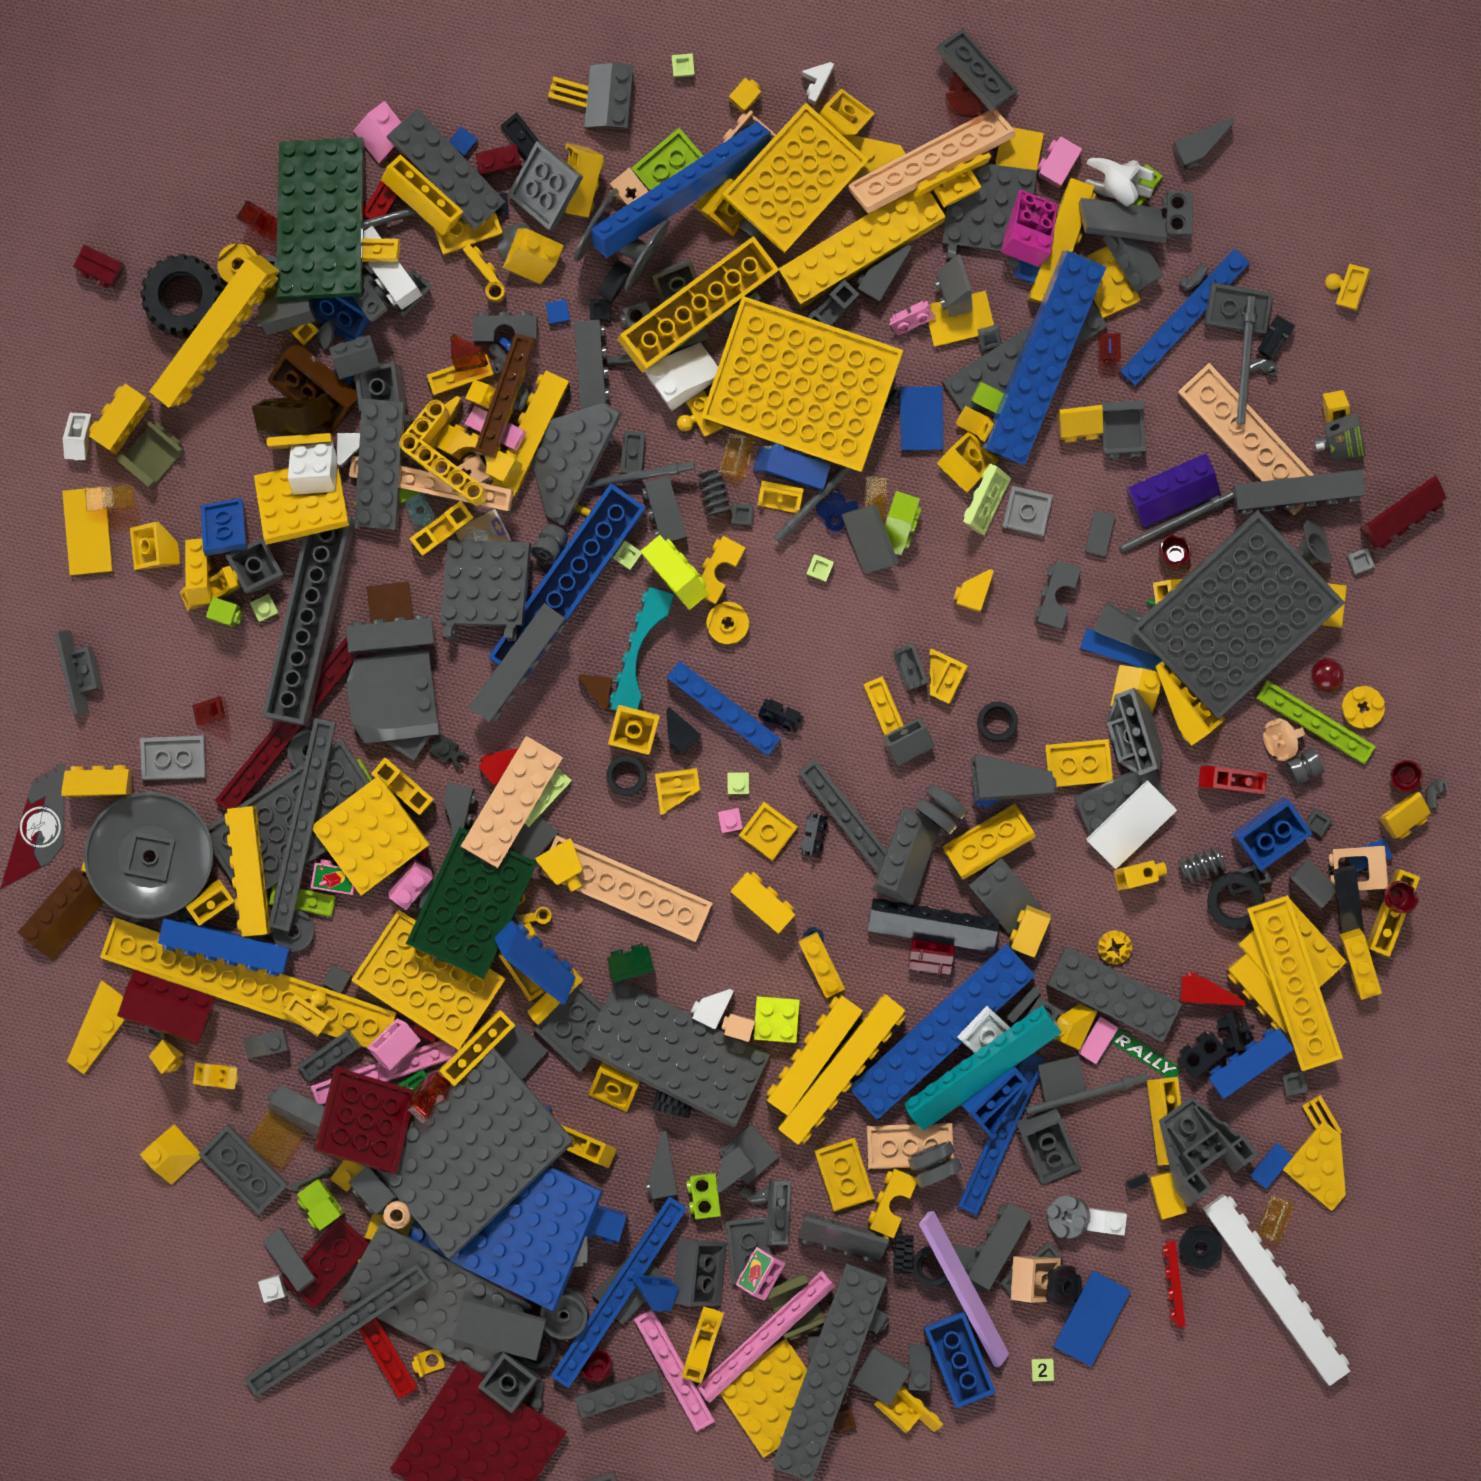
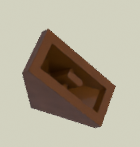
[578,674,612,711]

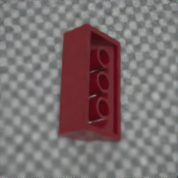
[1360,475,1447,549]
[117,970,215,1044]

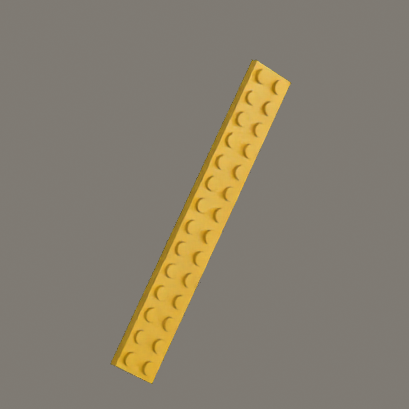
[100,917,397,1048]

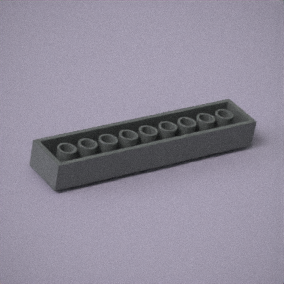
[262,516,355,727]
[772,1262,887,1481]

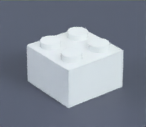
[288,442,337,495]

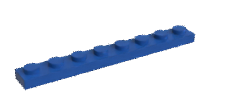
[1119,248,1250,387]

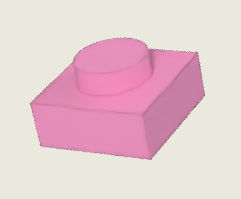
[718,808,743,833]

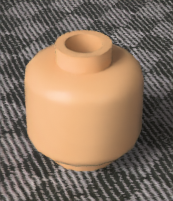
[383,1200,412,1229]

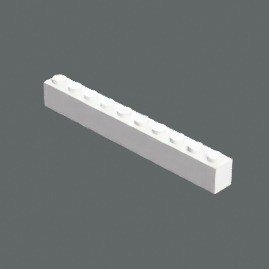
[1202,1194,1350,1386]

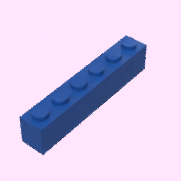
[666,661,781,756]
[158,918,291,976]

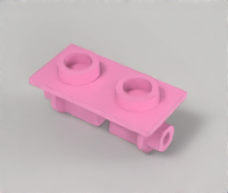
[889,300,936,336]

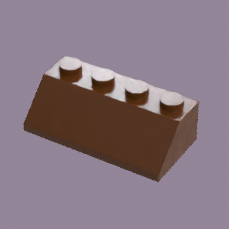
[267,342,358,433]
[17,868,104,960]

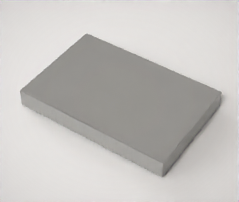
[140,735,206,781]

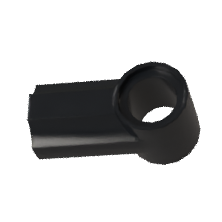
[1257,314,1295,360]

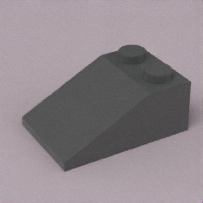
[968,858,1041,934]
[1016,1108,1081,1185]

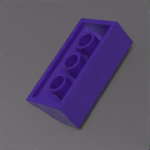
[1126,453,1221,528]

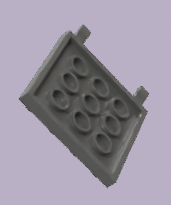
[942,161,1037,269]
[440,540,532,642]

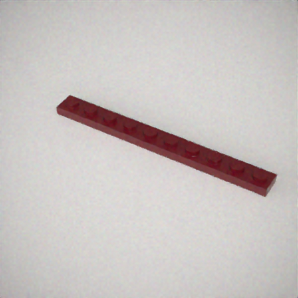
[215,636,361,810]

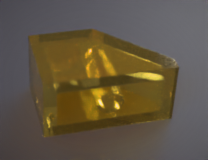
[85,485,134,511]

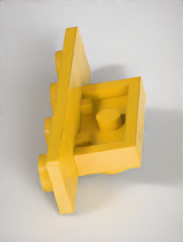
[914,153,991,207]
[874,1384,943,1433]

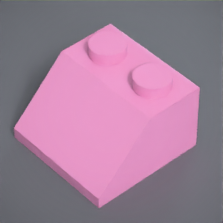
[353,101,402,164]

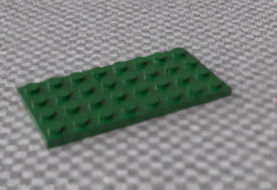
[276,137,364,300]

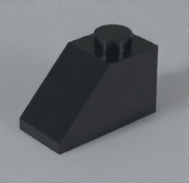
[666,707,701,755]

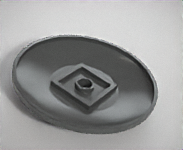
[84,792,213,919]

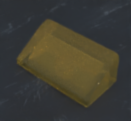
[719,432,754,480]
[864,476,887,520]
[1257,1195,1295,1243]

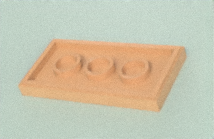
[867,1123,954,1169]

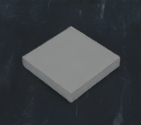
[1002,486,1053,537]

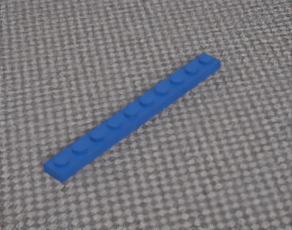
[551,1196,687,1388]

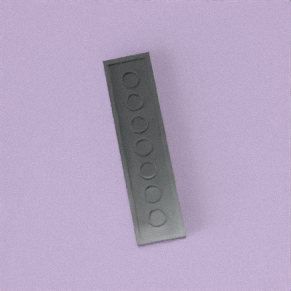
[942,302,1108,412]

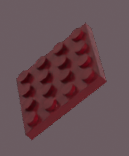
[314,1067,416,1174]

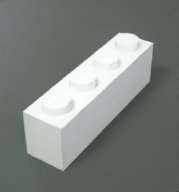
[363,226,422,310]

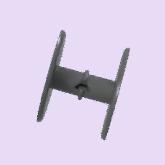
[573,188,670,293]

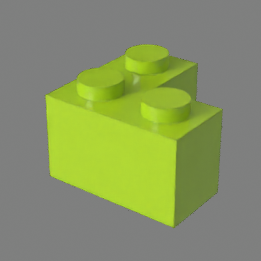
[885,491,921,555]
[297,1178,345,1230]

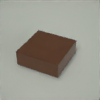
[834,1407,857,1434]

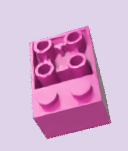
[1001,189,1058,267]

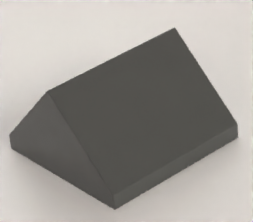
[651,259,697,304]
[1289,859,1336,908]

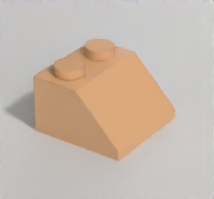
[1011,1256,1061,1303]

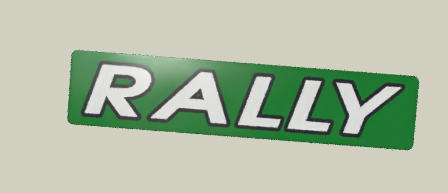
[1110,1029,1181,1078]

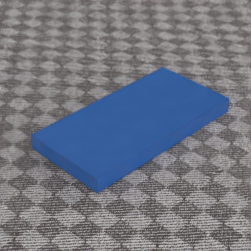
[1053,1270,1131,1367]

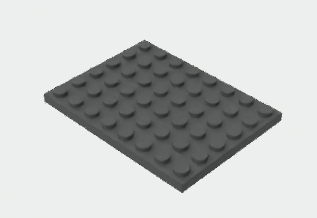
[1131,510,1345,719]
[373,1047,575,1259]

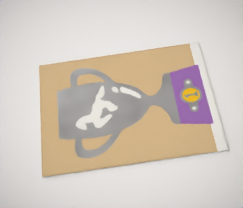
[455,509,512,542]

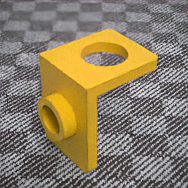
[956,406,994,442]
[412,1348,445,1378]

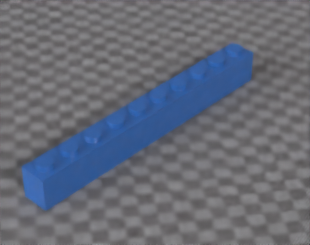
[591,121,772,258]

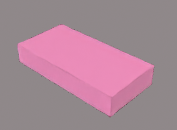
[1077,1017,1118,1064]

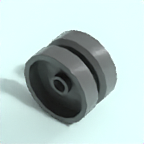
[914,783,969,835]
[907,1141,962,1188]
[540,1285,588,1339]

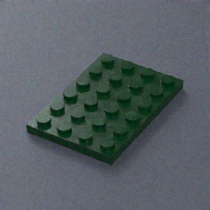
[406,827,538,980]

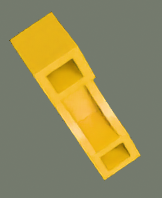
[435,424,523,487]

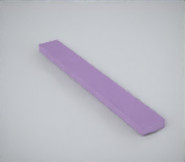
[919,1211,1009,1367]

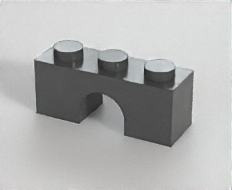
[807,280,859,326]
[473,312,537,344]
[1034,560,1081,630]

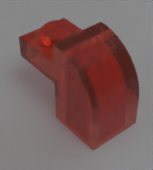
[945,72,981,117]
[236,200,277,243]
[407,1071,451,1123]

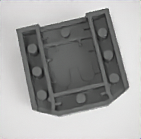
[347,650,440,744]

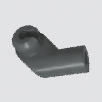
[1179,264,1208,290]
[488,343,507,375]
[1249,358,1278,376]
[513,382,529,411]
[1425,779,1447,808]
[739,1186,769,1205]

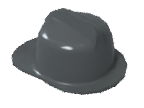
[1299,519,1332,567]

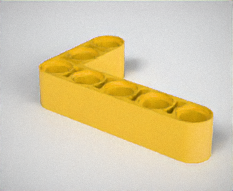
[399,400,487,506]

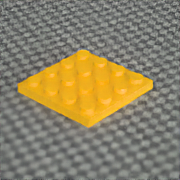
[254,464,349,545]
[312,776,430,895]
[720,1338,807,1458]

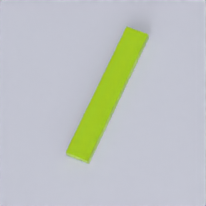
[1255,680,1376,765]

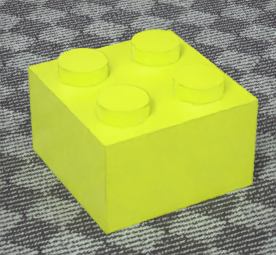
[753,996,800,1043]

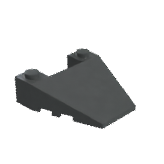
[1159,1097,1259,1207]

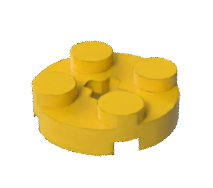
[217,244,258,283]
[707,602,749,645]
[1341,686,1385,729]

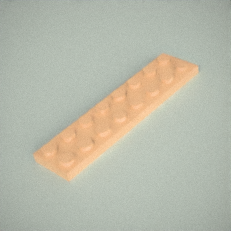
[848,109,1016,214]
[1177,363,1314,516]
[539,835,712,942]

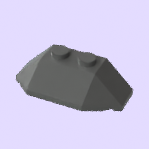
[1107,688,1163,776]

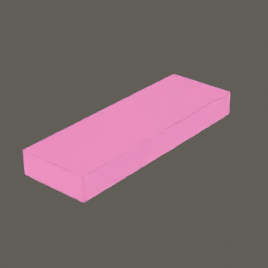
[465,406,527,451]

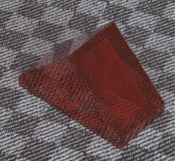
[450,334,488,372]
[192,696,229,726]

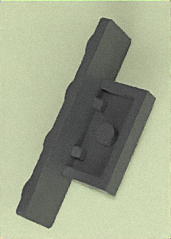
[353,271,389,322]
[55,630,102,715]

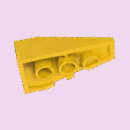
[1156,661,1225,746]

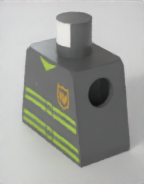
[1314,412,1366,460]

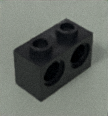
[1177,1031,1228,1079]

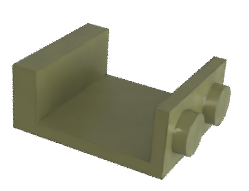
[116,421,184,489]
[768,1273,825,1340]

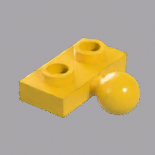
[1325,264,1371,311]
[677,390,723,438]
[283,990,330,1037]

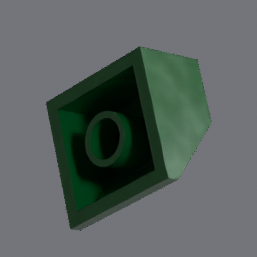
[607,943,655,983]

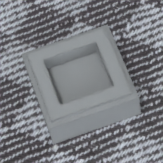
[1347,548,1375,575]

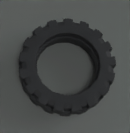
[1207,871,1265,930]

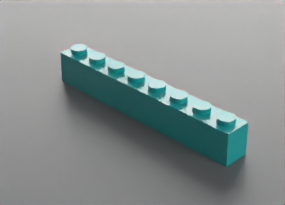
[904,1005,1062,1131]

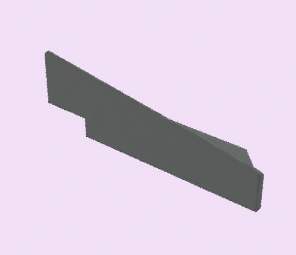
[1094,602,1159,657]

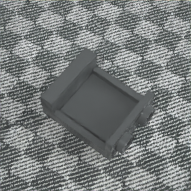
[1100,400,1147,459]

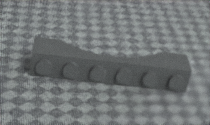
[419,782,477,908]

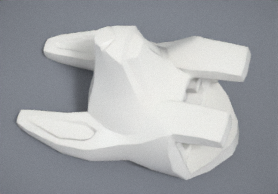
[1086,158,1154,207]

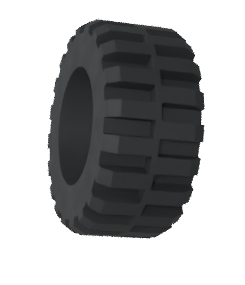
[140,254,224,338]

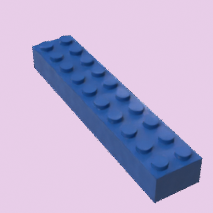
[981,251,1106,465]
[488,483,646,677]
[849,944,1035,1120]

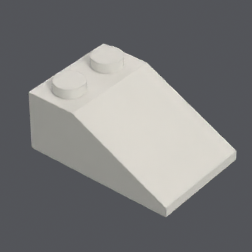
[645,343,718,411]

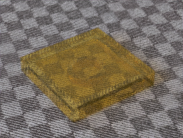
[248,1109,306,1168]

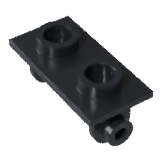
[758,698,804,733]
[800,813,828,858]

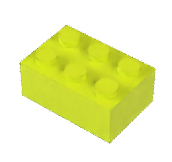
[640,535,709,610]

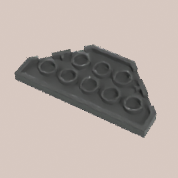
[532,403,623,526]

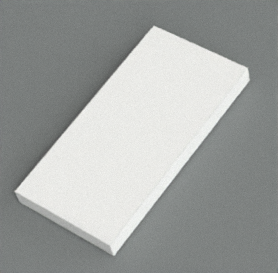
[1086,780,1177,869]

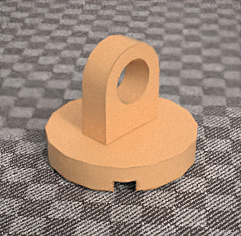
[1263,719,1306,761]

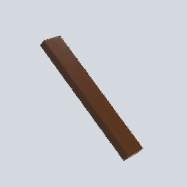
[474,333,537,458]

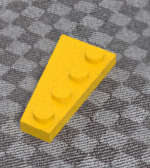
[67,980,126,1074]

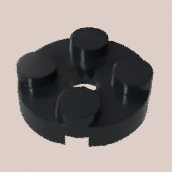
[1179,1226,1222,1269]
[1046,1265,1082,1309]

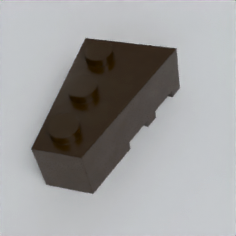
[252,393,332,435]

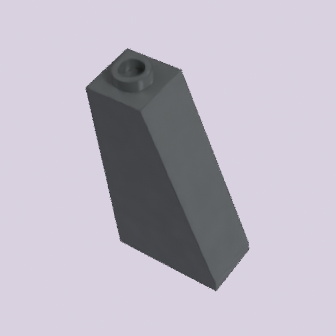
[970,755,1057,801]
[267,1085,324,1138]

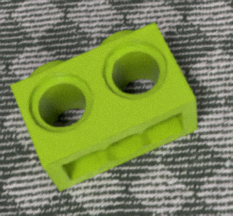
[206,597,244,628]
[687,1172,721,1219]

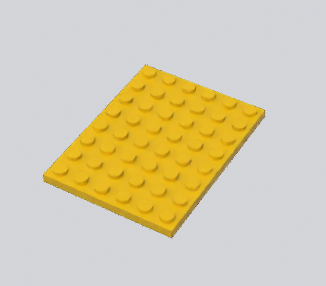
[701,296,904,472]

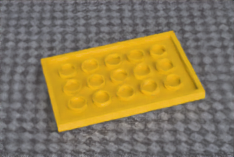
[721,103,868,253]
[351,909,506,1050]

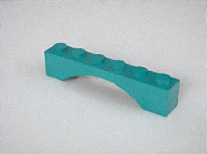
[608,587,674,711]

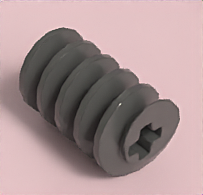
[697,470,732,516]
[1178,847,1226,883]

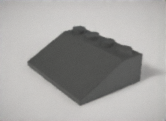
[798,1211,889,1263]

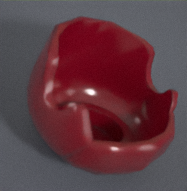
[1159,534,1191,568]
[1311,658,1344,692]
[1390,760,1423,793]
[1384,881,1419,913]
[581,1349,614,1384]

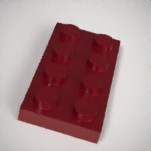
[282,1216,370,1309]

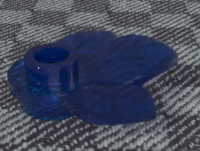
[816,489,858,532]

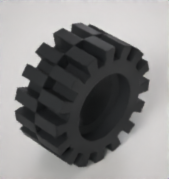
[652,1091,692,1119]
[893,1234,914,1274]

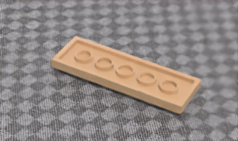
[461,736,563,868]

